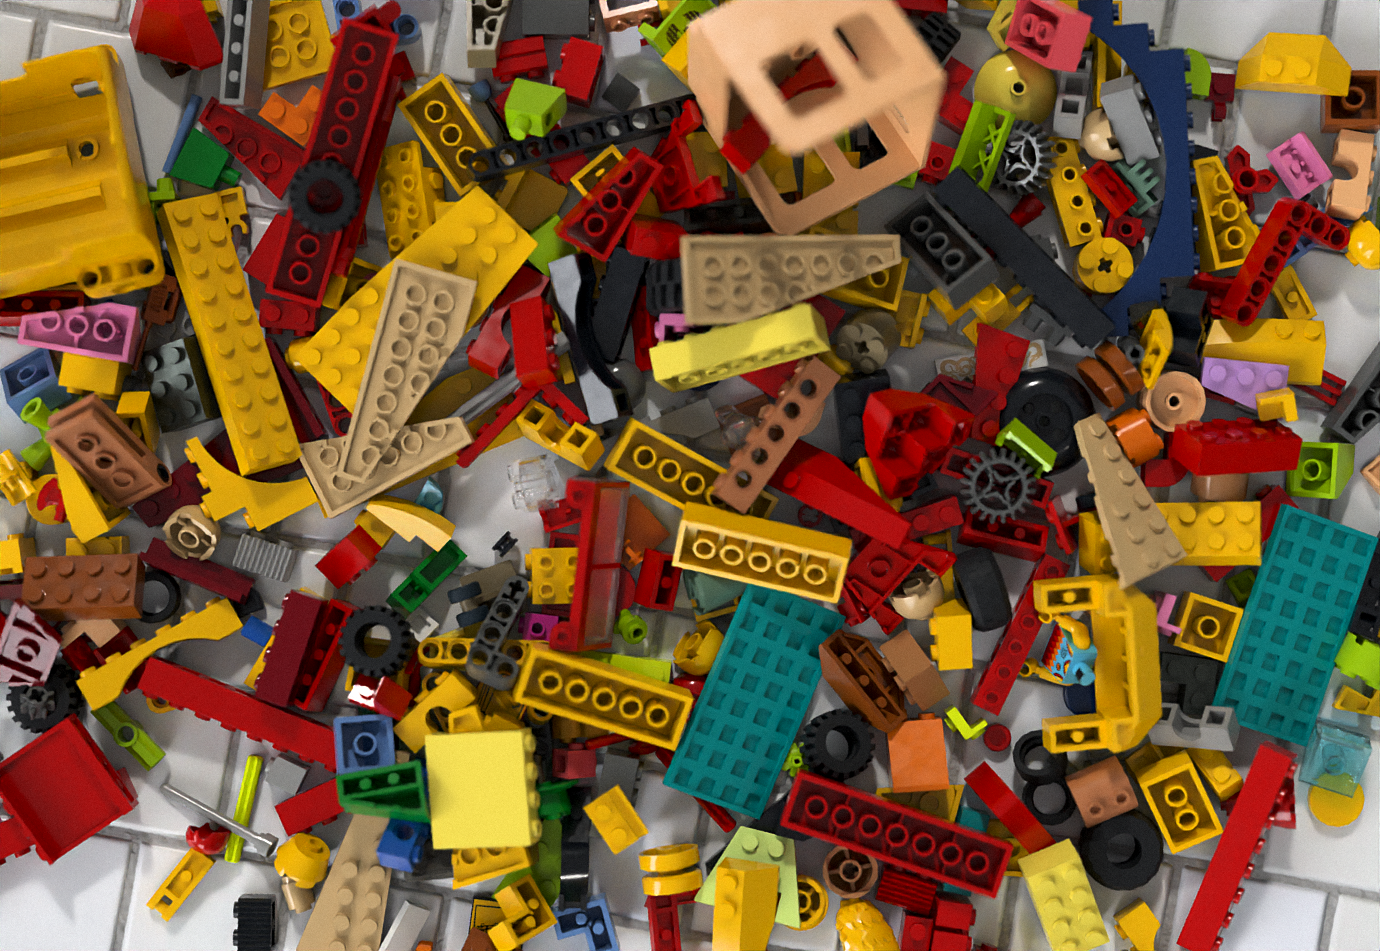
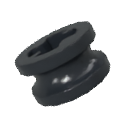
[492,531,518,558]

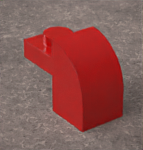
[1140,432,1189,487]

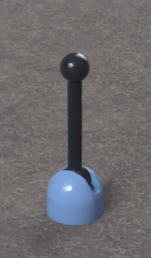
[467,79,514,143]

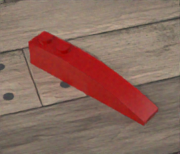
[766,438,913,551]

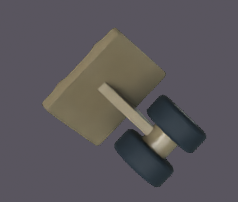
[447,560,529,628]

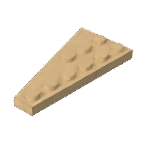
[299,416,475,519]

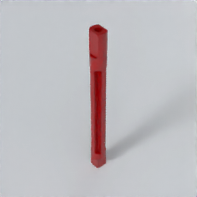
[331,74,403,278]

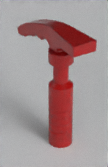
[405,646,430,707]

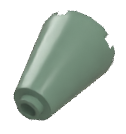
[683,569,748,616]

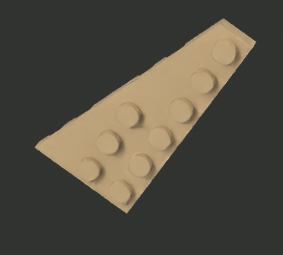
[1073,413,1187,590]

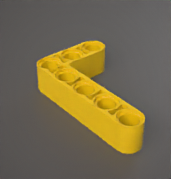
[417,637,554,725]

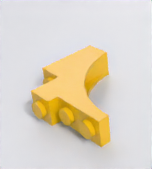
[184,436,319,531]

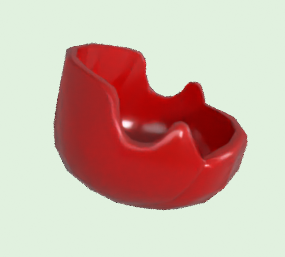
[186,823,231,855]

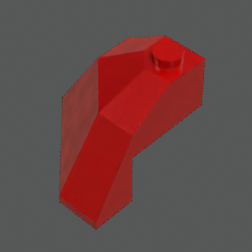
[129,0,223,71]
[863,389,975,500]

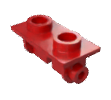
[837,580,871,627]
[60,635,102,679]

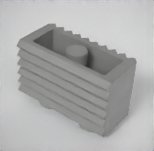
[232,530,299,583]

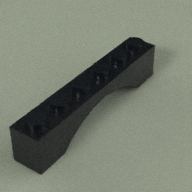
[548,253,634,426]

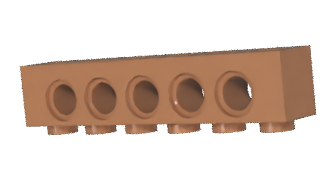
[712,356,841,514]

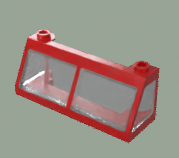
[548,475,631,652]

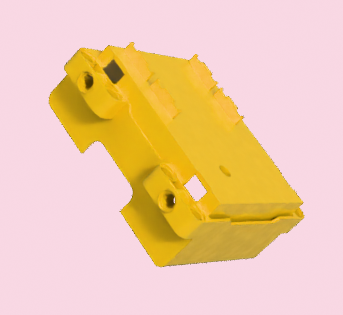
[0,44,165,299]

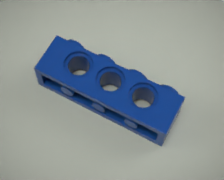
[376,756,432,873]

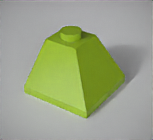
[1285,442,1355,499]

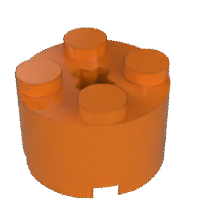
[1105,407,1164,468]

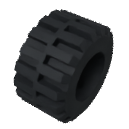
[914,12,961,67]
[289,159,362,234]
[338,605,415,678]
[6,662,84,734]
[799,709,876,782]

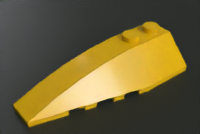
[1200,318,1326,386]
[712,857,780,951]

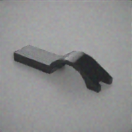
[558,787,592,912]

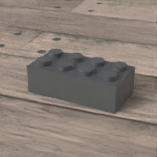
[884,192,1000,310]

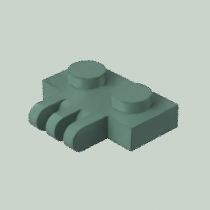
[1111,159,1161,218]

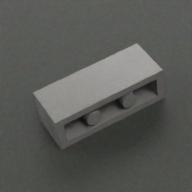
[1100,73,1164,166]

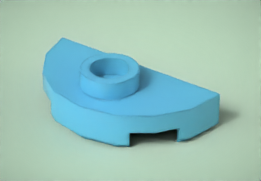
[414,477,444,514]

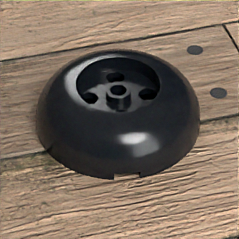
[991,367,1096,477]

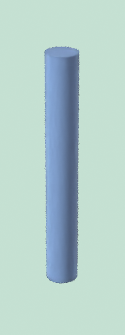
[162,94,202,174]

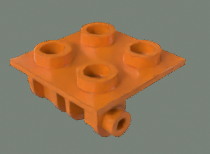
[622,494,671,571]

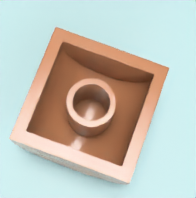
[1064,755,1139,829]

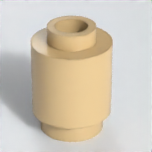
[281,875,316,914]

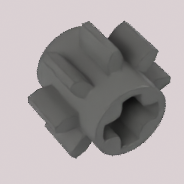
[20,686,55,720]

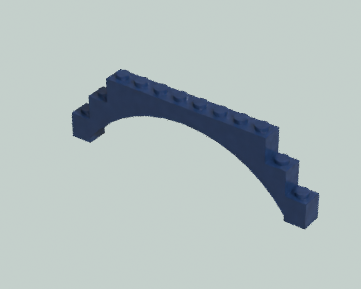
[1078,0,1200,337]

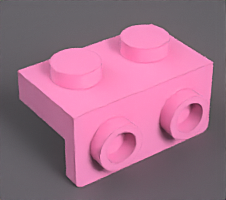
[1266,131,1333,200]
[1148,590,1182,637]

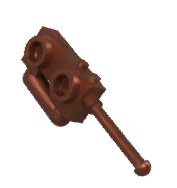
[131,274,182,371]

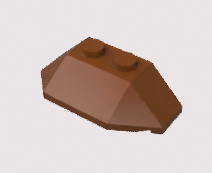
[818,629,907,733]

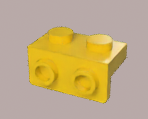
[889,289,931,349]

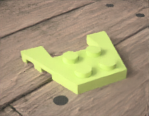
[694,826,801,929]

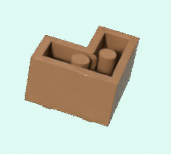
[879,629,950,712]

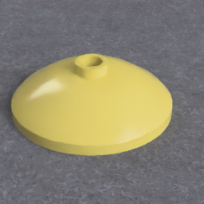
[974,50,1057,129]

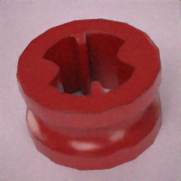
[797,504,823,528]

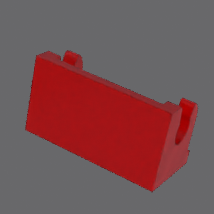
[539,498,582,533]

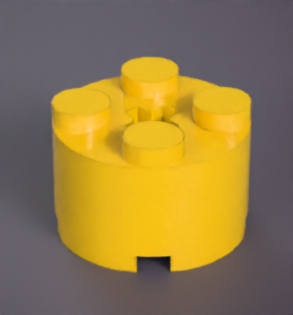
[1072,238,1134,296]

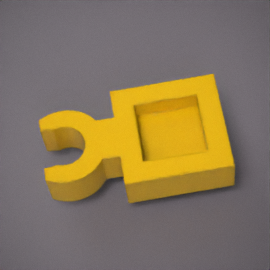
[214,186,249,238]

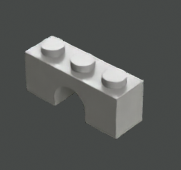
[1053,51,1093,140]
[1148,703,1240,751]

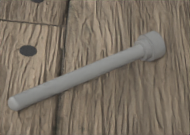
[160,783,279,858]

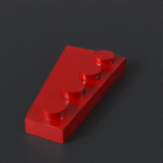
[198,96,305,201]
[968,323,1030,446]

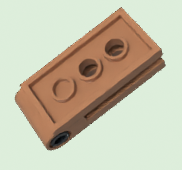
[45,393,172,509]

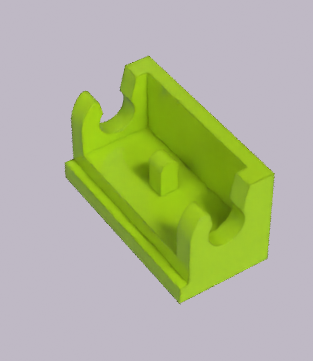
[995,417,1057,480]

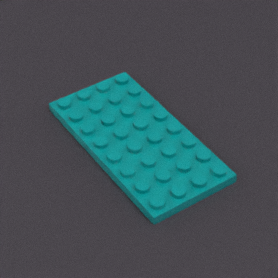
[1212,503,1379,747]
[662,583,846,820]

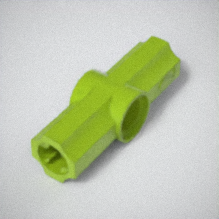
[90,700,166,771]

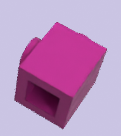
[518,611,560,642]

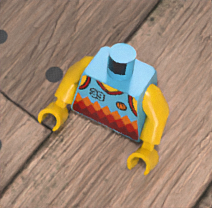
[1019,612,1097,686]

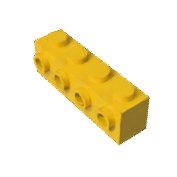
[1045,136,1104,250]

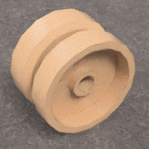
[1135,369,1206,432]

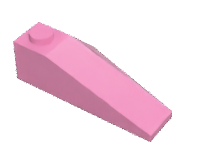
[17,302,141,364]

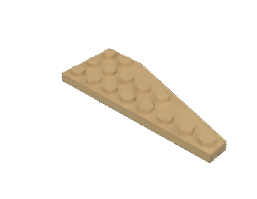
[680,235,901,324]

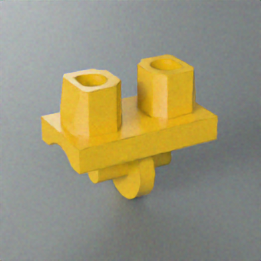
[0,449,38,506]

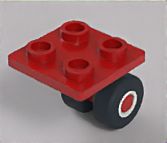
[1045,490,1097,555]

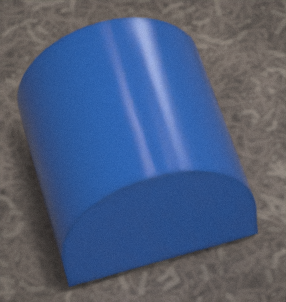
[240,615,273,648]

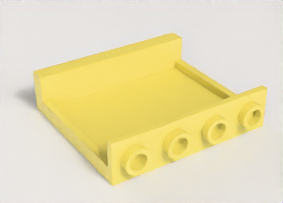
[425,728,542,849]

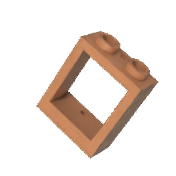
[598,0,660,33]

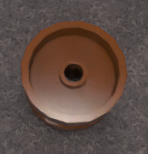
[1075,340,1145,412]

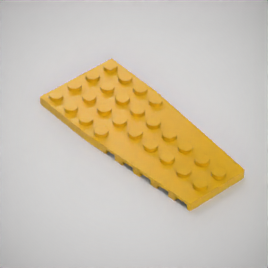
[294,186,539,414]

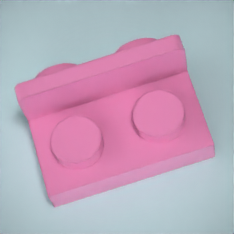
[655,314,703,342]

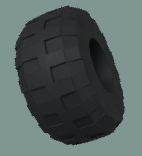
[952,547,1013,632]
[1078,809,1164,891]

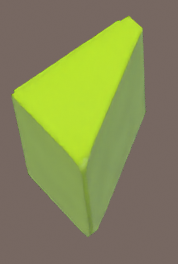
[1225,568,1256,609]

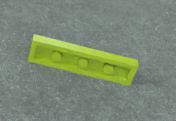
[944,100,1016,211]

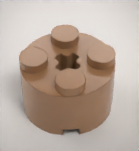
[1190,473,1250,502]

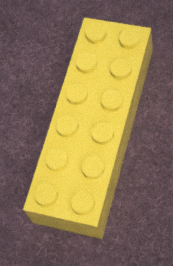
[649,303,831,393]

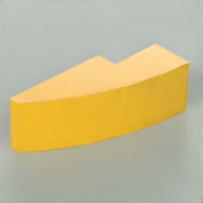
[366,494,456,552]

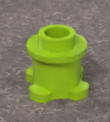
[614,609,648,645]

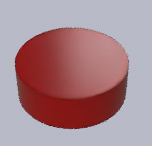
[983,723,1011,752]

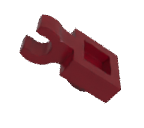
[1204,72,1236,122]

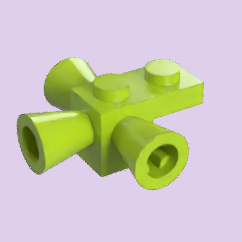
[20,395,86,471]

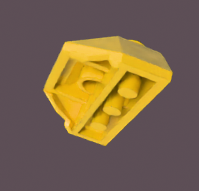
[1235,32,1352,96]

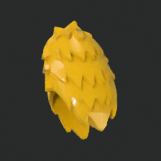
[835,897,900,951]

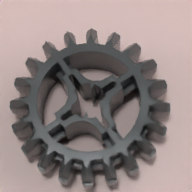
[985,120,1059,196]
[960,448,1036,524]

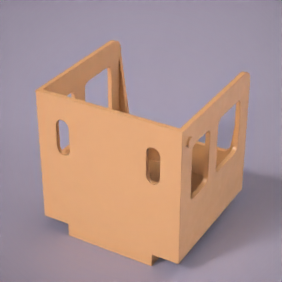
[688,0,945,236]

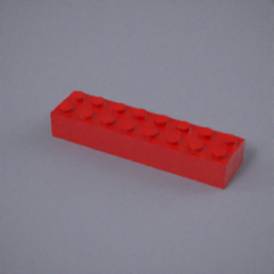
[780,768,1014,900]

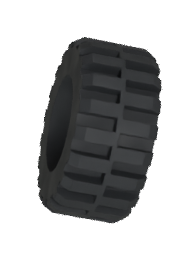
[646,258,685,318]

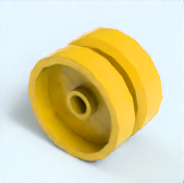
[638,843,703,895]

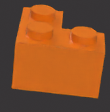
[258,85,322,149]

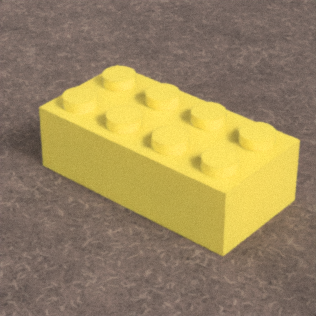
[1017,839,1110,951]

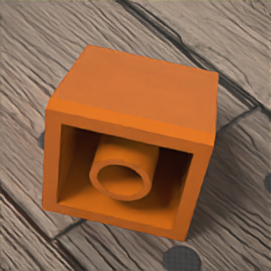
[885,712,950,793]

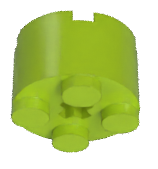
[1334,631,1380,690]

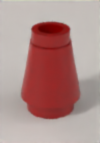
[1009,193,1046,228]

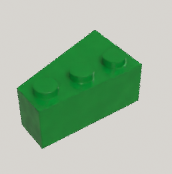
[336,760,432,824]

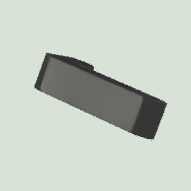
[465,576,529,691]

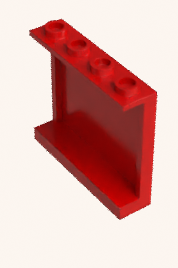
[0,713,139,866]

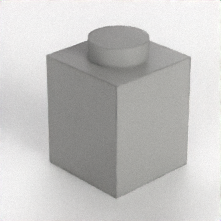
[264,753,311,795]

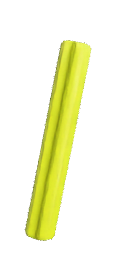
[224,754,263,863]

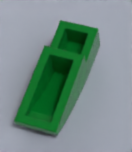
[385,539,467,620]

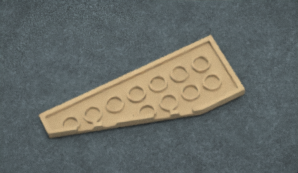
[336,258,478,484]

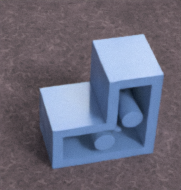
[551,892,620,951]

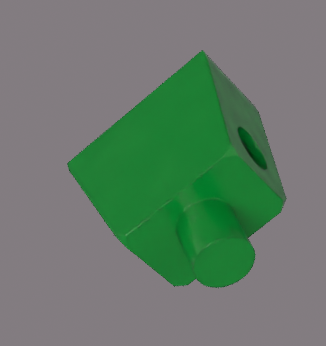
[169,128,242,191]

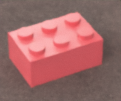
[1004,0,1092,72]

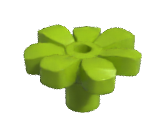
[781,741,810,777]

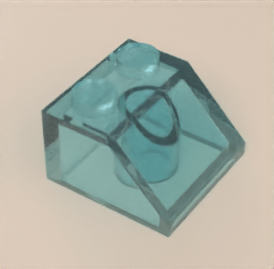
[1298,720,1372,798]

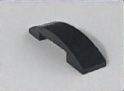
[1348,531,1380,640]

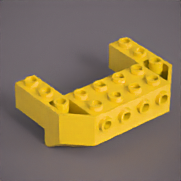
[1033,573,1162,753]

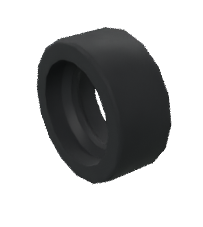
[136,570,182,624]
[1012,730,1068,786]
[1022,776,1076,826]

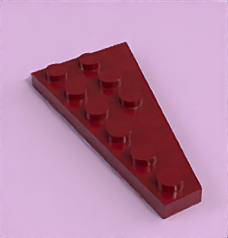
[132,429,304,528]

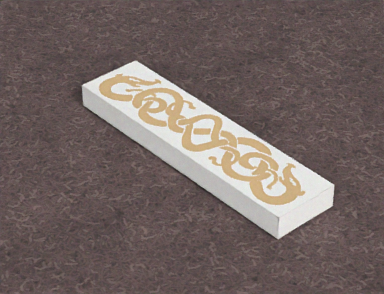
[934,339,1049,382]

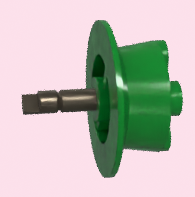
[533,747,579,821]

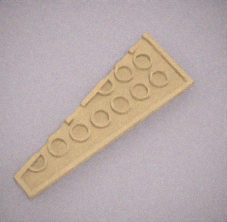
[296,749,410,951]

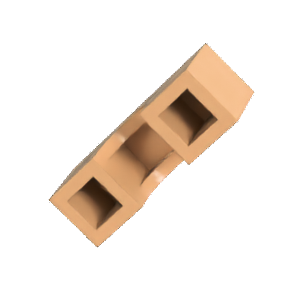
[1324,129,1377,221]

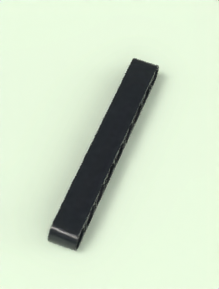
[466,93,696,182]

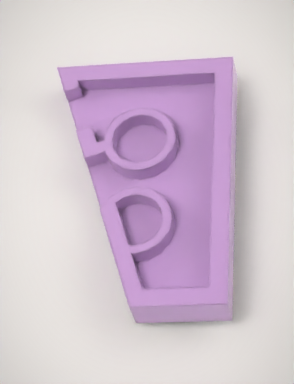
[1200,357,1289,421]

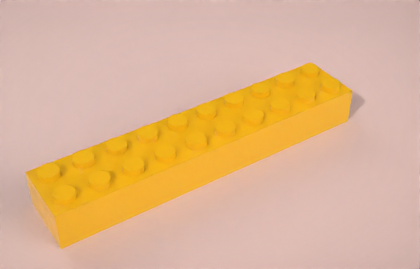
[157,193,302,476]

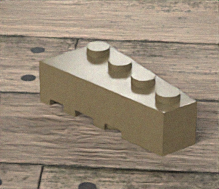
[466,0,514,68]

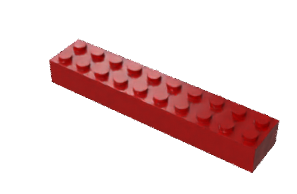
[265,17,399,308]

